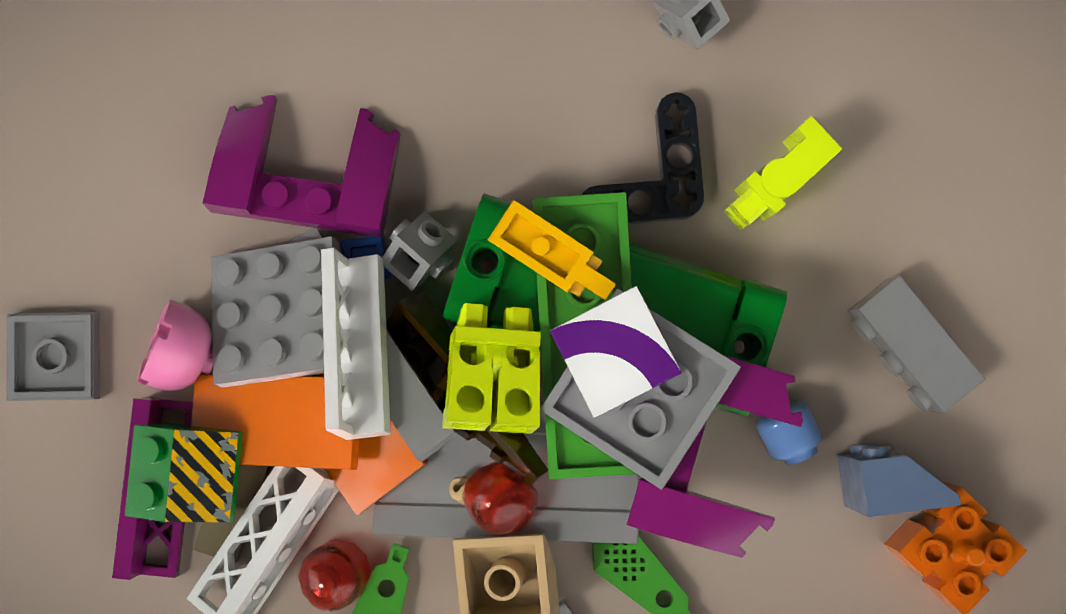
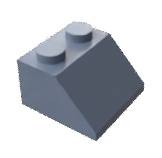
[837,443,961,517]

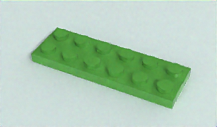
[532,192,636,479]

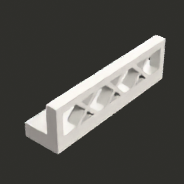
[321,248,391,440]
[186,466,339,614]

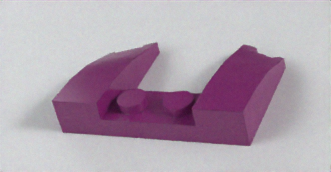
[202,95,401,238]
[626,355,803,558]

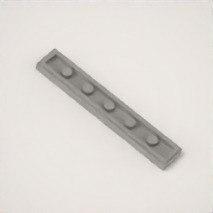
[291,227,458,462]

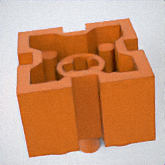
[884,482,1027,614]

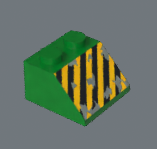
[125,422,243,522]

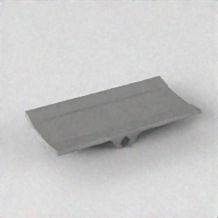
[372,403,639,544]

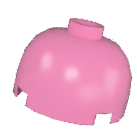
[137,299,213,391]

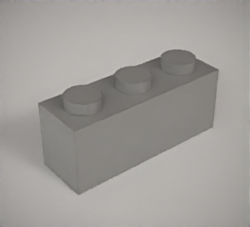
[848,275,986,413]

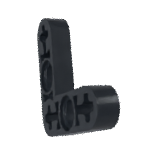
[582,92,704,224]

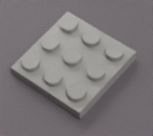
[211,236,340,388]
[540,289,741,490]

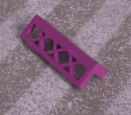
[112,397,193,580]

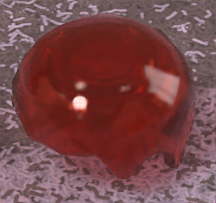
[462,462,538,536]
[298,539,371,612]

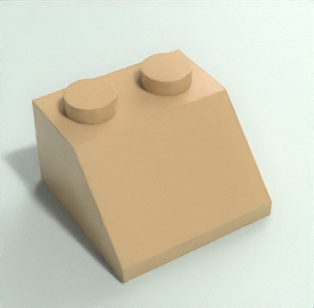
[453,533,560,614]

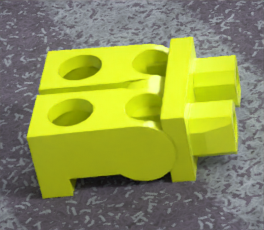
[724,116,842,230]
[442,303,541,434]

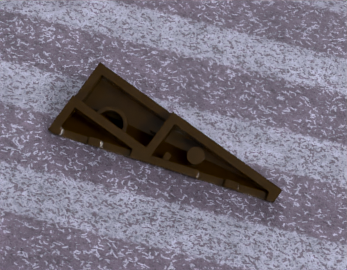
[386,289,548,486]

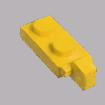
[488,200,617,300]

